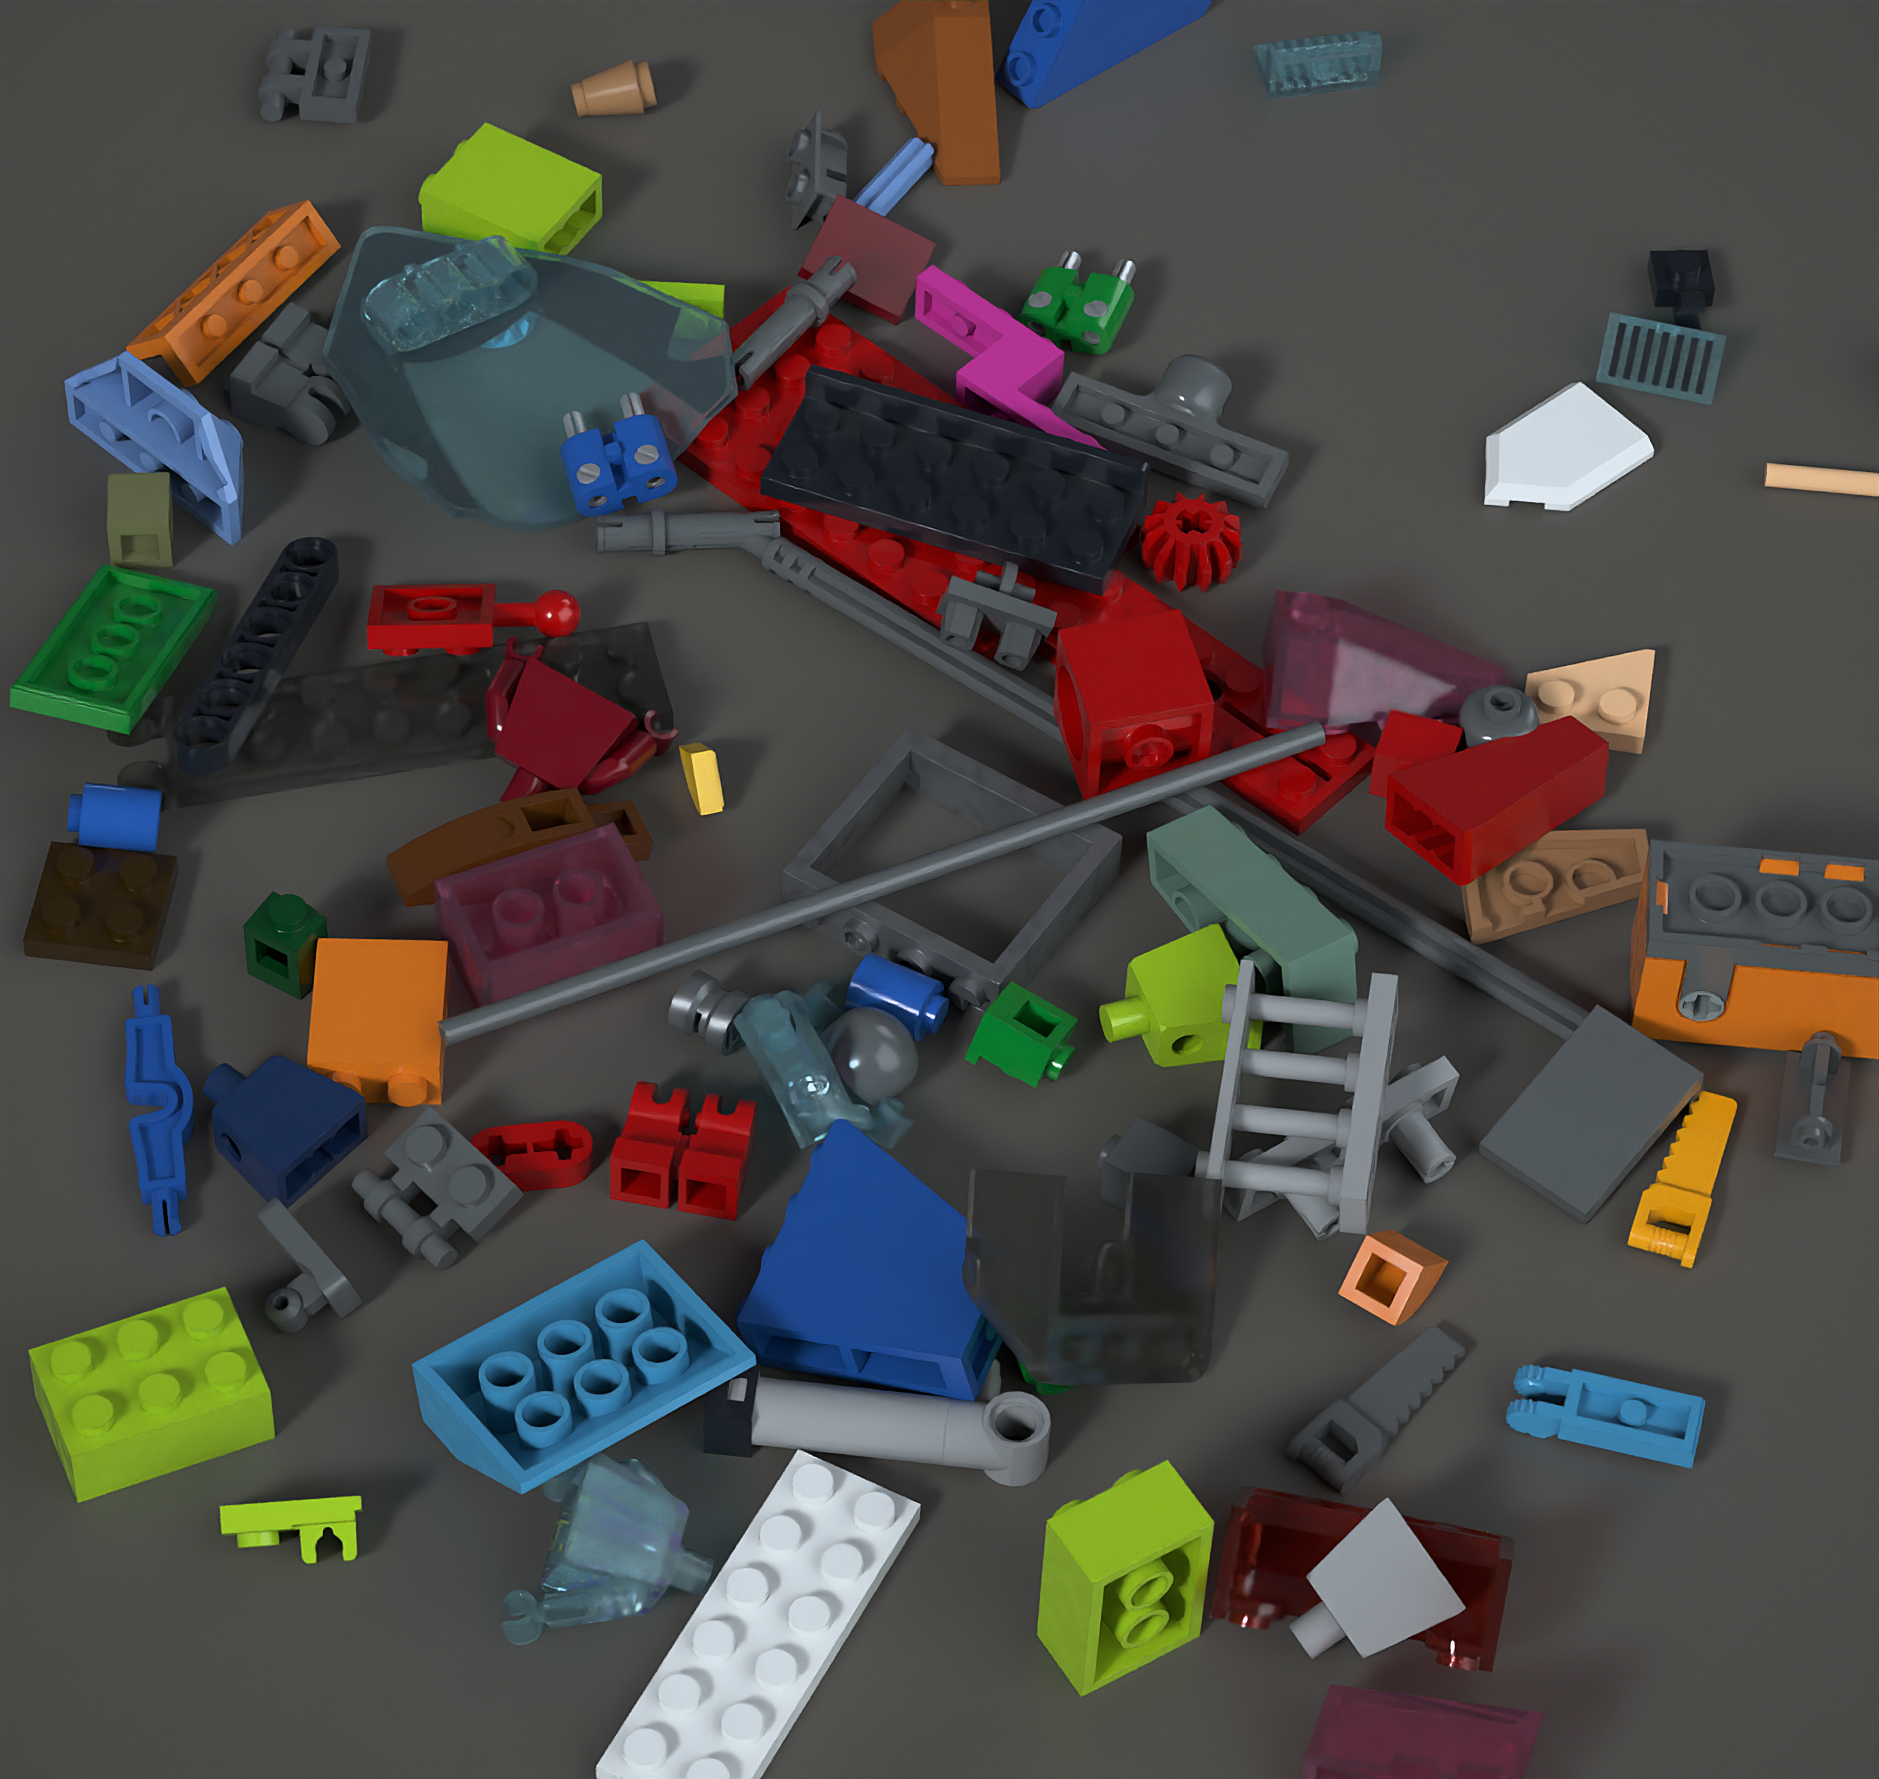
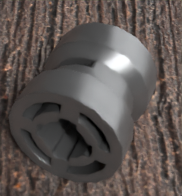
[667,970,758,1057]

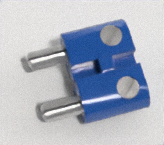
[560,393,678,517]

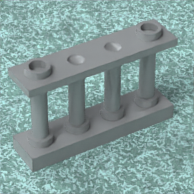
[1194,959,1398,1235]

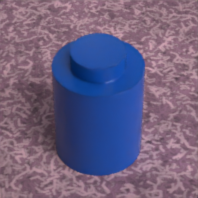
[67,782,162,853]
[845,953,949,1042]

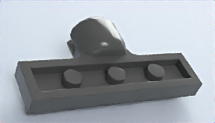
[1050,354,1289,511]

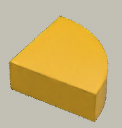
[679,742,725,816]

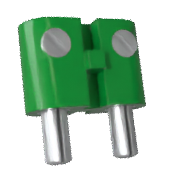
[1016,251,1136,355]

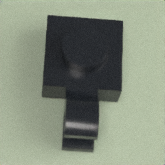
[1647,250,1715,335]

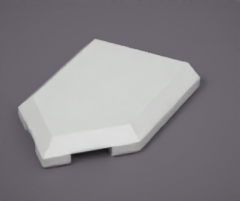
[1484,382,1654,511]

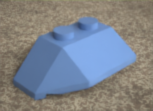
[64,351,244,546]

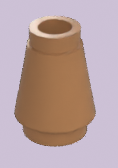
[571,58,657,118]

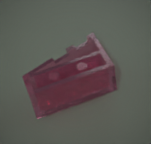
[1301,1684,1544,1779]

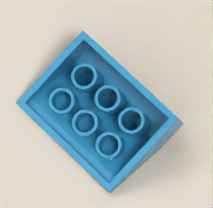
[411,1239,757,1495]

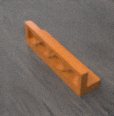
[125,199,341,388]

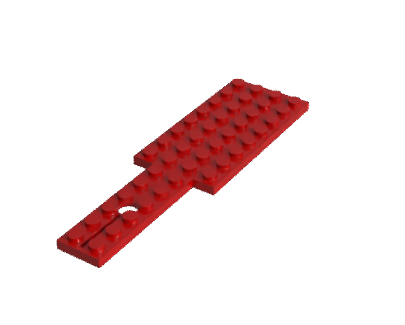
[630,285,1376,836]

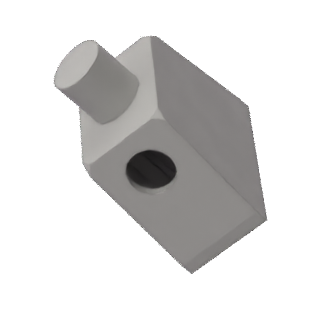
[1288,1498,1466,1660]

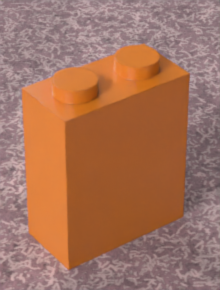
[307,938,450,1107]

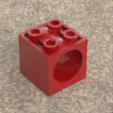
[1053,609,1215,800]

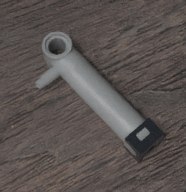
[703,1359,1051,1486]

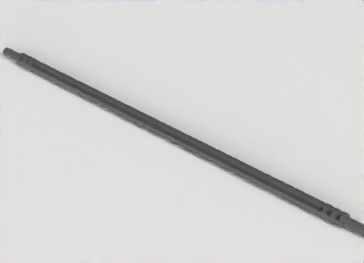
[738,534,1704,1107]

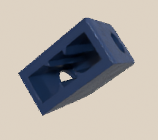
[203,1055,368,1209]

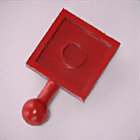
[367,583,581,657]

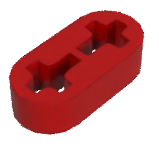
[470,1120,593,1192]

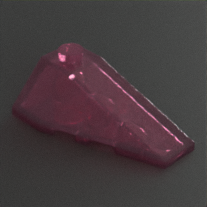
[1262,590,1507,735]

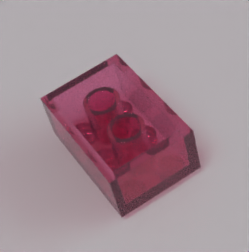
[434,823,664,1008]

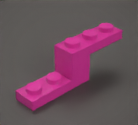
[915,264,1106,450]

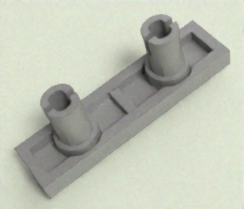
[1223,1055,1460,1241]

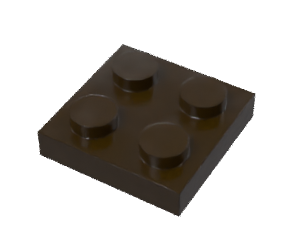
[23,841,179,971]

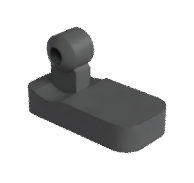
[254,1196,363,1334]

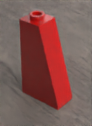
[1385,715,1609,887]

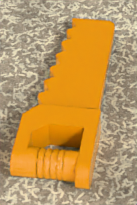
[1627,1091,1737,1269]

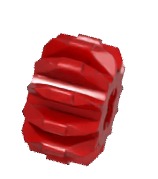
[1140,491,1243,593]

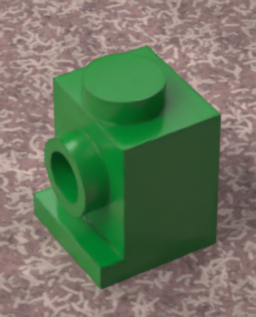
[964,981,1078,1089]

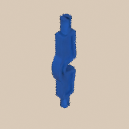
[125,984,196,1237]

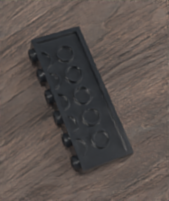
[760,364,1150,596]

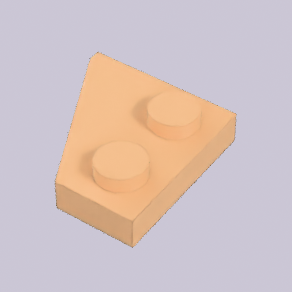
[1524,649,1655,754]

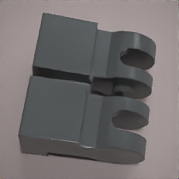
[230,302,353,445]

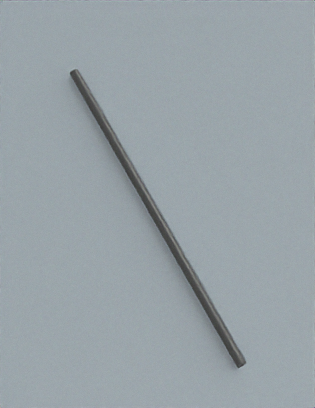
[437,721,1326,1047]

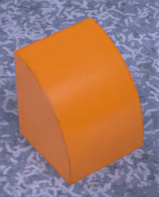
[1338,1229,1449,1326]

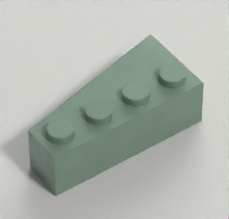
[1146,804,1358,1055]

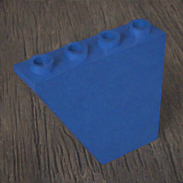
[994,0,1212,108]
[735,1118,1022,1402]

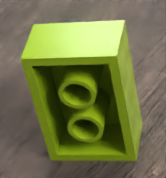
[28,1286,275,1503]
[1037,1459,1214,1697]

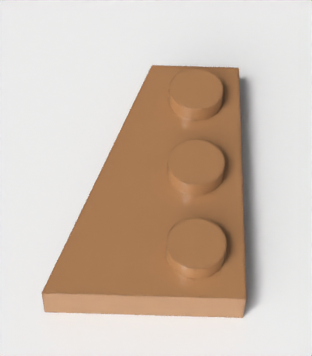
[1461,829,1649,946]

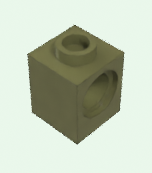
[107,472,174,569]

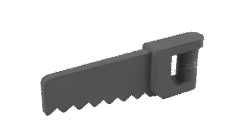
[1284,1326,1466,1493]

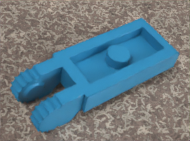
[1505,1364,1706,1469]

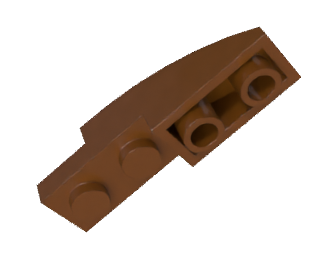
[386,787,653,907]

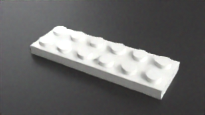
[596,1449,921,1779]

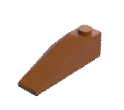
[872,0,1000,186]

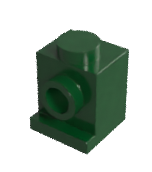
[243,891,328,1000]

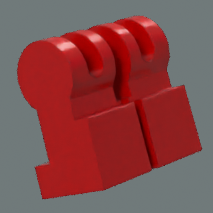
[610,1080,758,1221]

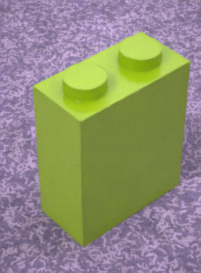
[419,122,602,265]

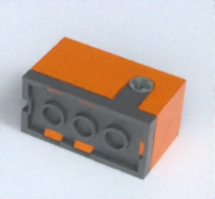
[1629,839,1879,1059]

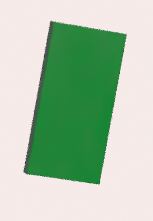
[10,564,218,735]

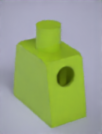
[1099,923,1263,1067]

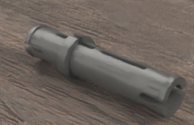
[726,255,857,392]
[595,508,780,557]

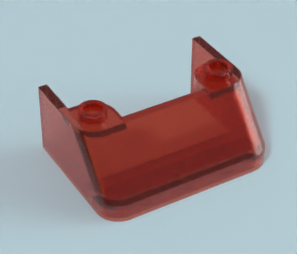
[1211,1486,1515,1673]

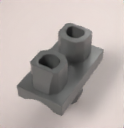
[935,561,1058,671]

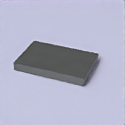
[1479,1004,1704,1225]

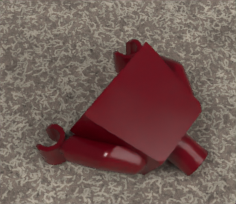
[485,636,679,802]

